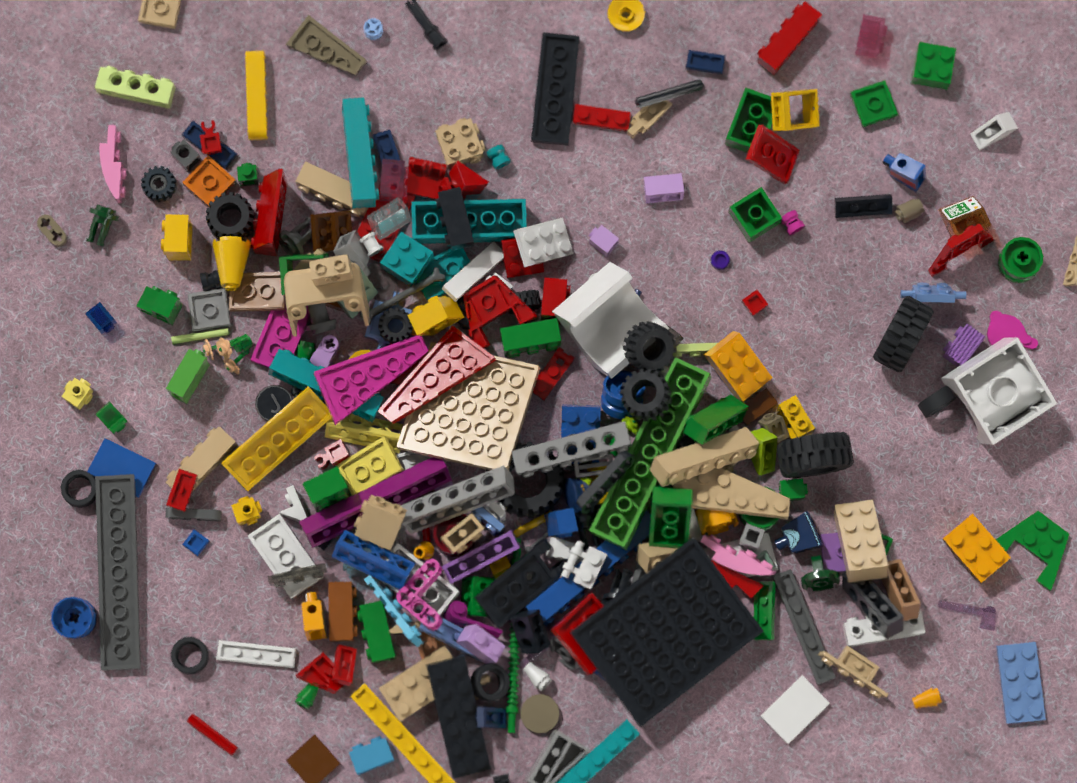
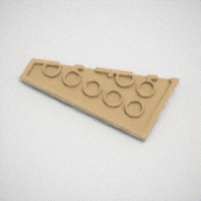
[673,448,790,519]

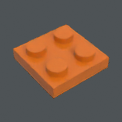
[182,155,236,207]

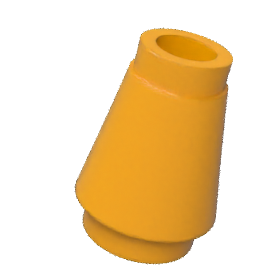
[414,541,434,560]
[912,687,942,709]

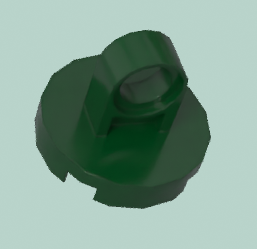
[801,555,840,592]

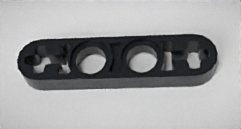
[576,450,635,514]

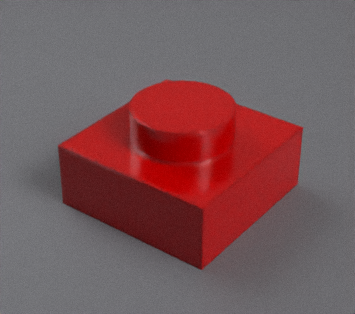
[741,290,768,317]

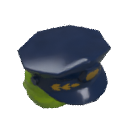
[563,476,593,513]

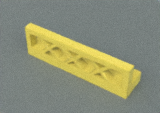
[325,413,404,453]

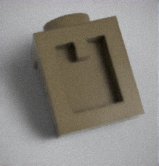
[758,413,790,443]

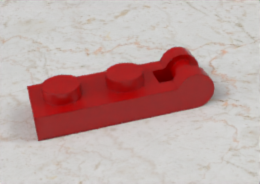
[533,347,575,401]

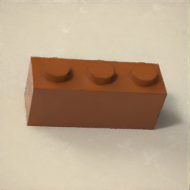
[328,581,358,642]

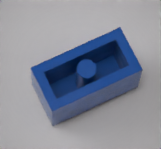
[544,508,578,538]

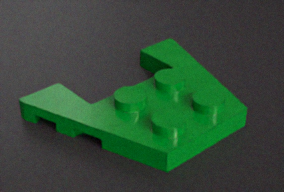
[995,511,1069,591]

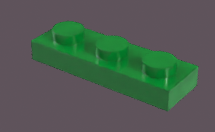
[753,581,776,641]

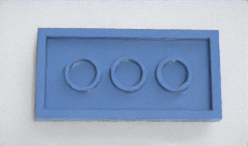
[996,642,1046,724]

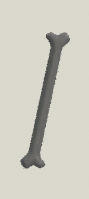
[360,267,445,325]

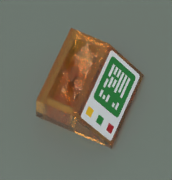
[939,196,991,237]

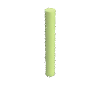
[171,328,229,344]

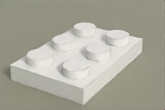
[513,218,574,268]

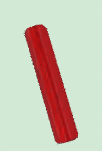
[187,714,238,755]

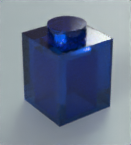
[85,302,117,334]

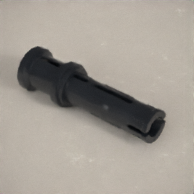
[405,0,448,51]

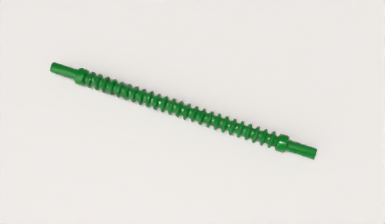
[506,538,521,733]

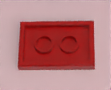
[746,125,800,184]

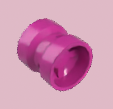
[781,210,805,236]

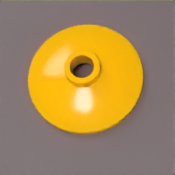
[607,0,645,31]

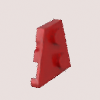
[295,652,345,694]

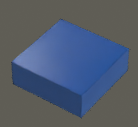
[182,529,210,556]

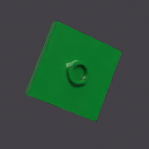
[849,80,898,128]

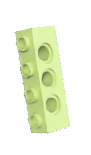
[95,66,175,109]

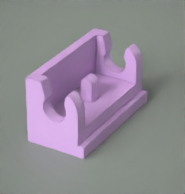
[644,173,684,204]

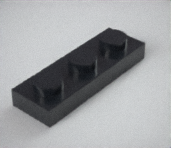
[834,194,892,218]

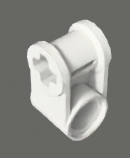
[546,537,584,563]

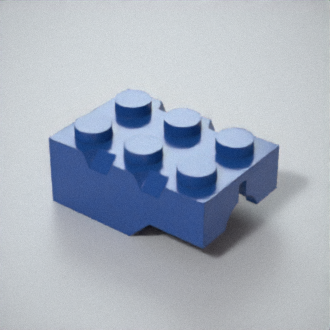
[561,404,601,464]

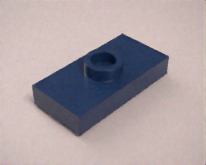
[685,50,725,75]

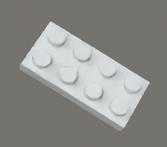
[248,514,324,600]

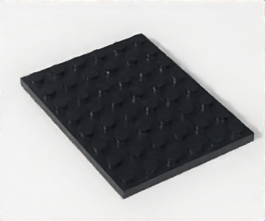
[569,537,763,727]

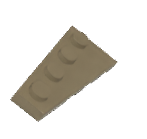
[286,15,367,76]

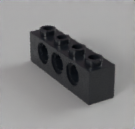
[842,572,904,639]

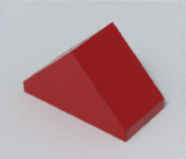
[449,161,489,195]

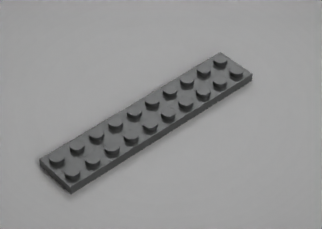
[95,474,141,671]

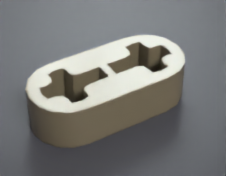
[37,215,67,247]

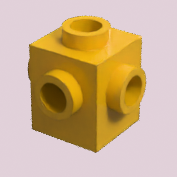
[231,496,263,526]

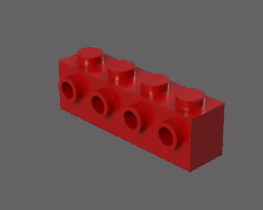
[757,1,822,75]

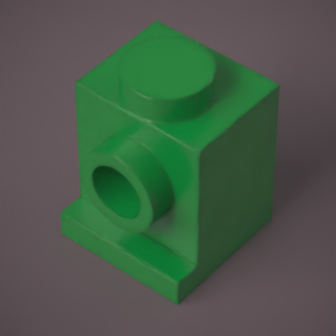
[237,163,259,187]

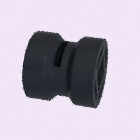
[200,270,223,291]

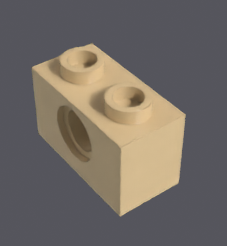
[309,254,354,286]

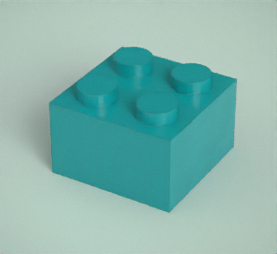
[380,232,434,287]

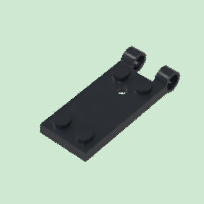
[474,538,564,629]

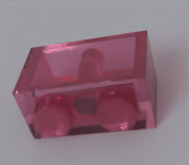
[855,14,888,59]

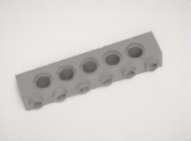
[511,421,632,478]
[401,466,515,534]

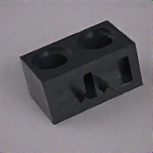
[510,609,551,654]

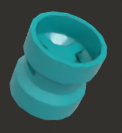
[486,144,511,170]

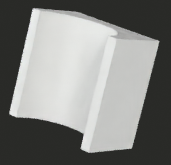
[552,262,669,379]
[941,338,1057,445]

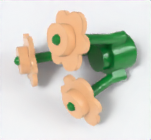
[203,334,253,374]

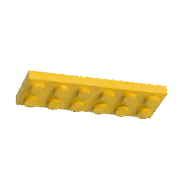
[221,386,332,491]

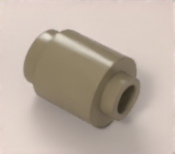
[895,198,925,224]

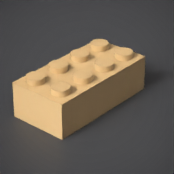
[834,500,888,583]
[379,645,452,722]

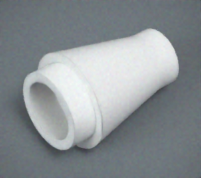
[523,662,552,691]

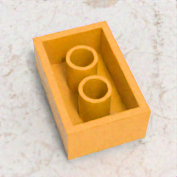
[704,331,773,402]
[943,513,1011,583]

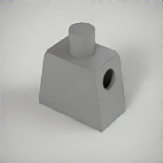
[333,230,371,276]

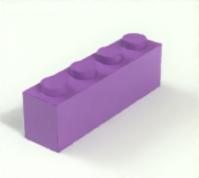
[442,529,521,584]

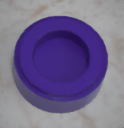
[711,250,730,270]

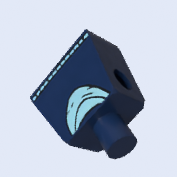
[774,511,824,554]

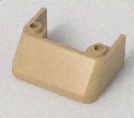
[284,262,369,337]

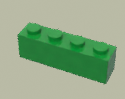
[684,394,749,445]

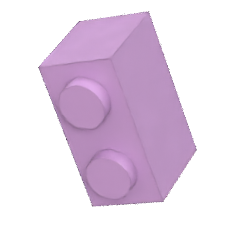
[457,624,506,664]

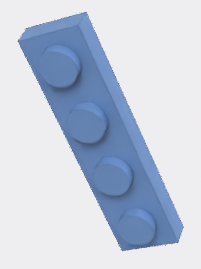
[419,615,483,663]

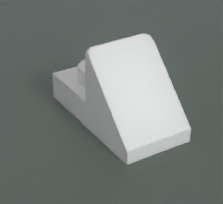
[279,485,307,522]

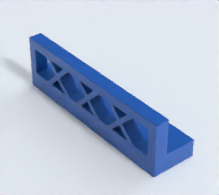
[332,530,415,589]

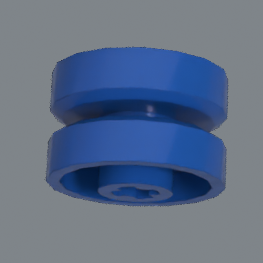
[600,371,645,419]

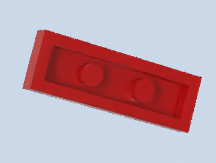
[572,104,631,132]

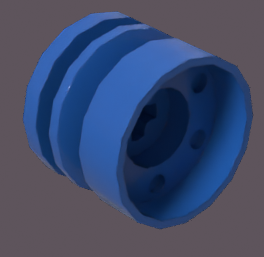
[51,597,97,638]

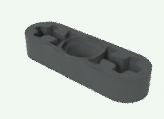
[165,508,222,522]

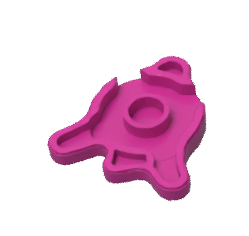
[987,311,1038,349]

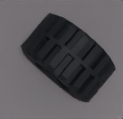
[206,192,255,241]
[623,321,677,372]
[620,369,672,421]

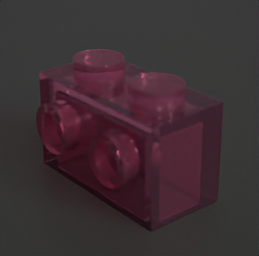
[380,159,409,202]

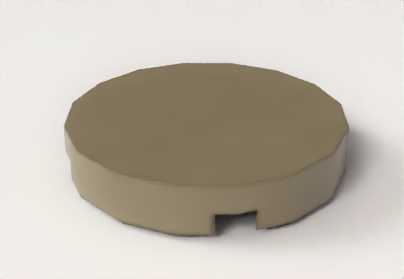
[520,694,559,734]

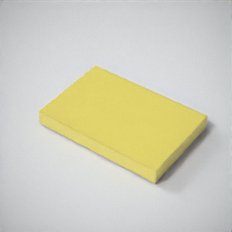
[336,436,404,496]

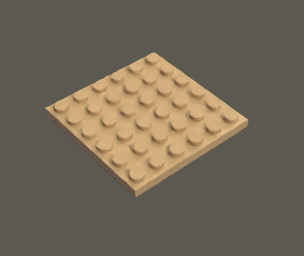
[396,342,540,471]

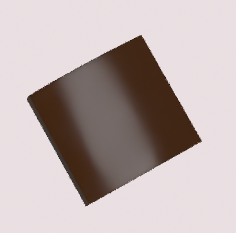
[310,211,352,252]

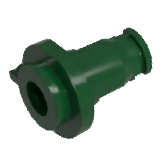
[86,204,119,247]

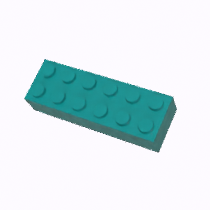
[412,199,527,244]

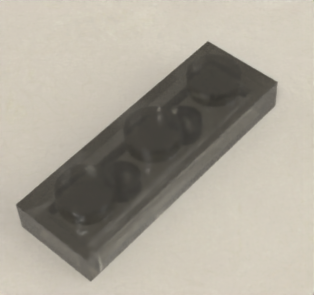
[267,563,328,588]

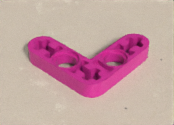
[396,559,442,630]

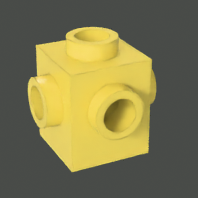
[61,378,93,410]

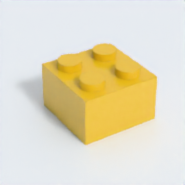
[161,214,193,261]
[407,296,464,336]

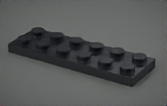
[531,32,580,146]
[426,655,491,779]

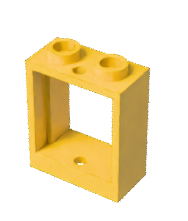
[771,89,820,131]
[775,395,815,439]

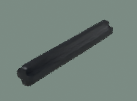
[635,79,704,108]

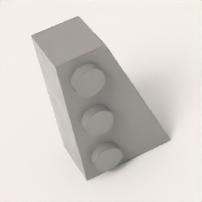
[524,730,591,783]

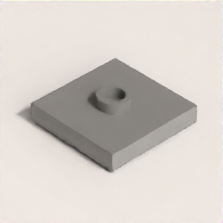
[187,288,231,332]

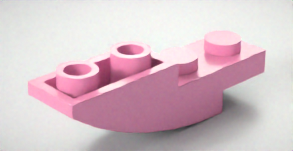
[100,125,127,203]
[700,534,776,575]

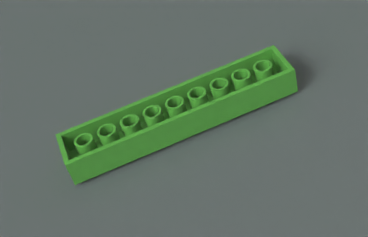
[589,357,711,551]

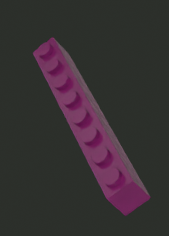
[299,457,452,548]

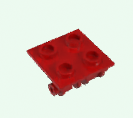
[402,157,446,199]

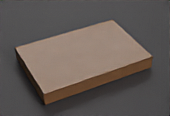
[228,272,286,312]

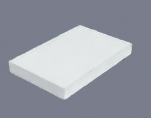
[760,675,830,744]

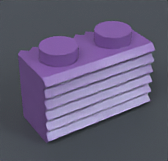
[943,324,985,367]

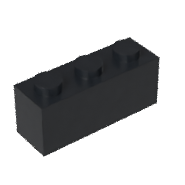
[435,187,474,251]

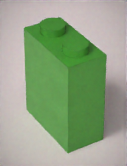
[166,349,210,404]

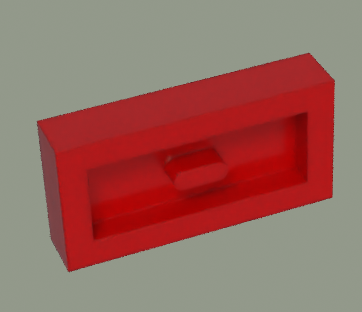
[166,469,198,512]
[331,644,357,686]

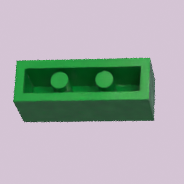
[357,601,396,664]

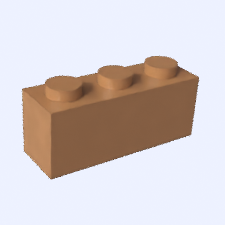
[881,559,921,621]

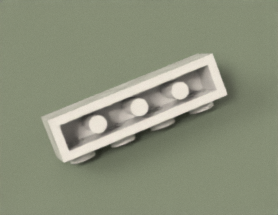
[842,610,926,647]

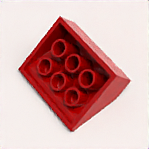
[251,169,288,256]

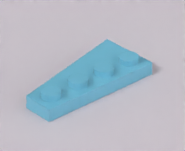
[364,575,424,647]

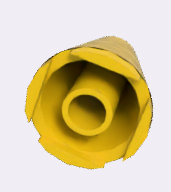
[212,236,251,291]

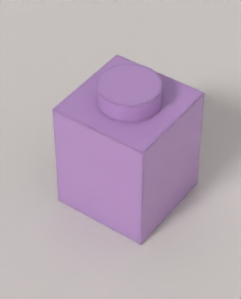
[589,225,619,257]

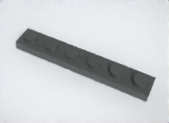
[773,569,836,685]

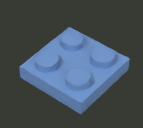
[470,507,505,536]

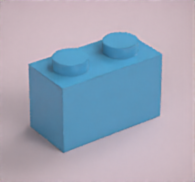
[349,736,395,775]

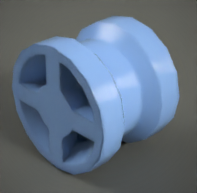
[364,18,383,40]

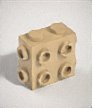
[435,118,486,169]
[354,495,407,550]

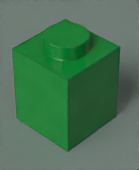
[778,478,808,501]

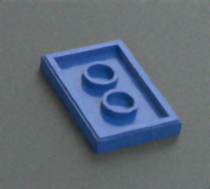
[87,438,156,498]

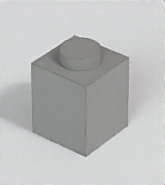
[738,524,765,552]

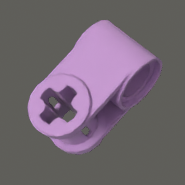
[310,335,340,368]

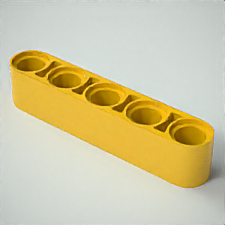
[245,50,268,140]

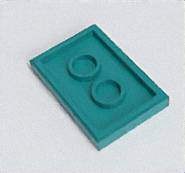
[417,248,471,302]

